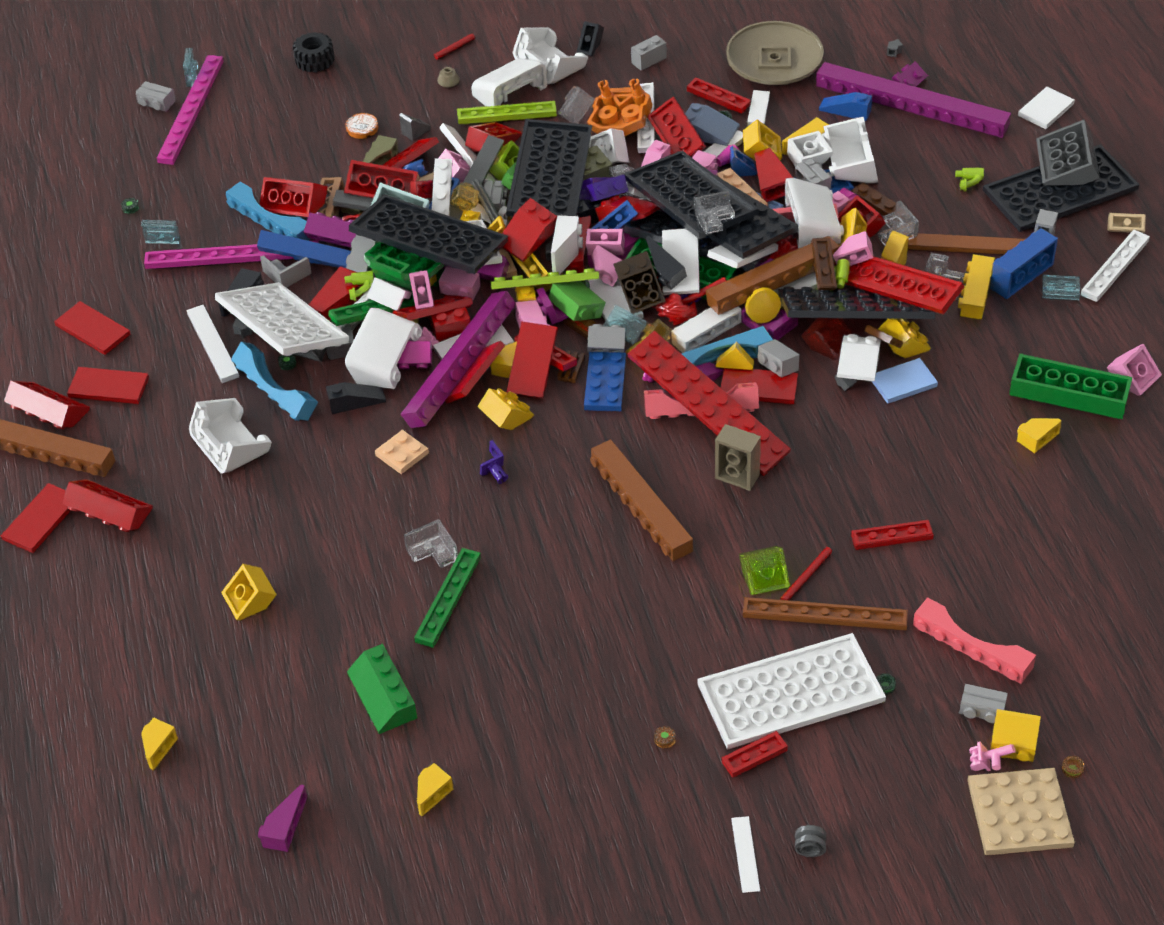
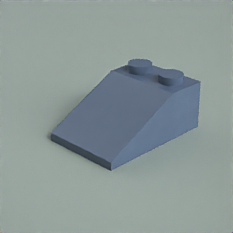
[685,103,740,146]

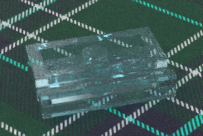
[183,48,198,87]
[141,220,180,244]
[1042,275,1080,300]
[603,305,647,345]

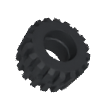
[293,32,335,72]

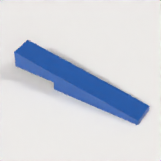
[257,230,351,268]

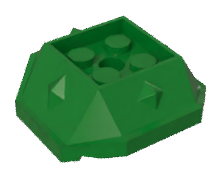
[364,242,444,290]

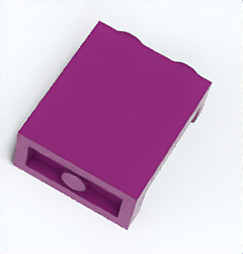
[741,306,798,341]

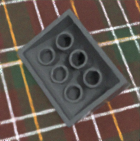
[1036,119,1100,186]

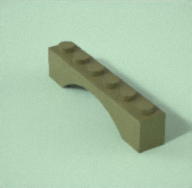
[341,135,399,215]

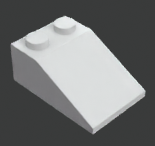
[551,216,583,275]
[837,334,881,381]

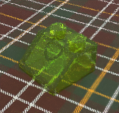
[739,546,790,595]

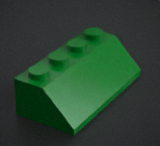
[347,644,417,734]

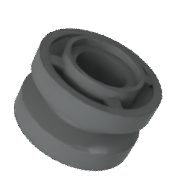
[795,825,826,857]

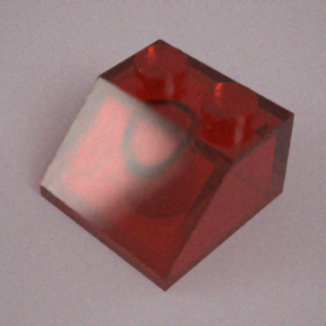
[802,318,852,360]

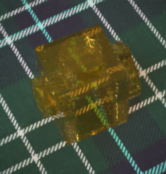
[450,182,479,211]
[640,319,672,342]

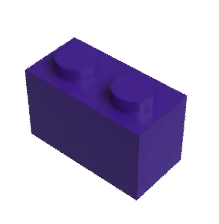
[586,175,629,202]

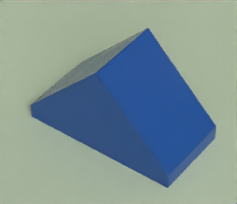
[730,146,758,177]

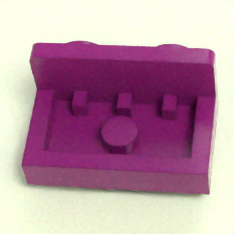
[891,61,928,87]
[536,287,568,324]

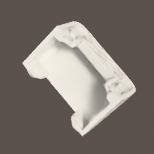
[513,27,588,84]
[472,58,547,106]
[822,117,878,184]
[785,178,844,248]
[345,308,422,389]
[189,398,272,473]

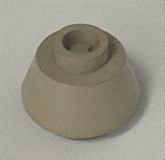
[438,67,460,88]

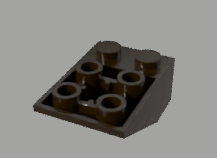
[613,251,666,314]

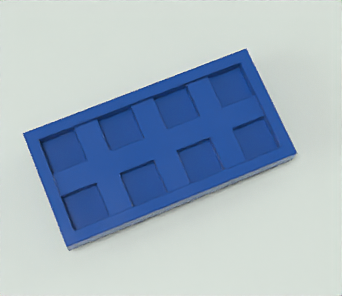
[584,352,626,411]

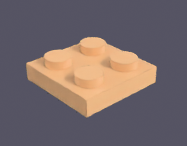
[375,430,429,474]

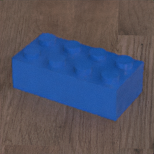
[990,228,1058,299]

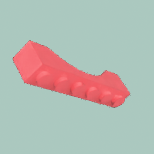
[644,382,759,419]
[913,597,1036,684]

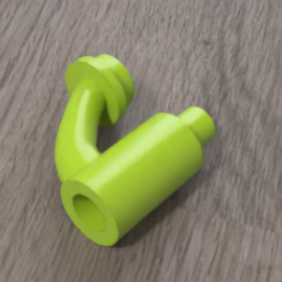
[955,168,984,191]
[834,259,850,289]
[344,271,374,301]

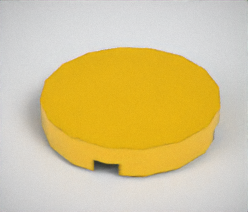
[745,287,781,323]

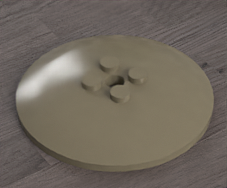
[726,21,824,85]

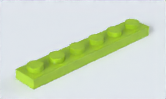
[457,101,557,124]
[491,268,599,289]

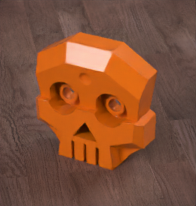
[587,79,652,136]

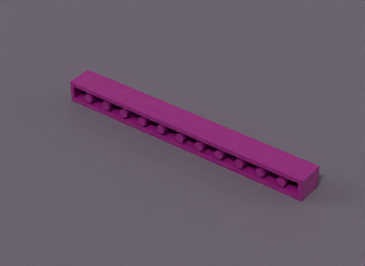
[816,62,1011,138]
[304,212,510,281]

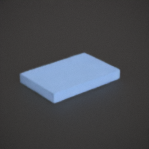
[872,358,938,404]

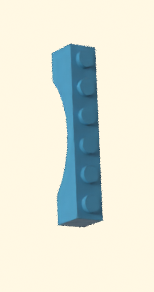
[226,182,311,241]
[681,326,773,366]
[231,342,318,421]

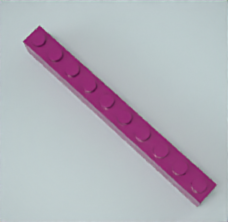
[400,291,515,428]

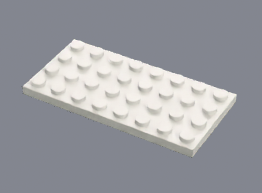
[215,282,349,356]
[697,633,886,749]

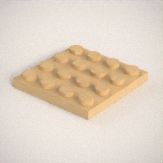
[967,768,1075,855]

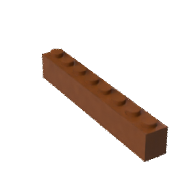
[706,236,840,315]
[0,419,115,477]
[590,439,693,561]

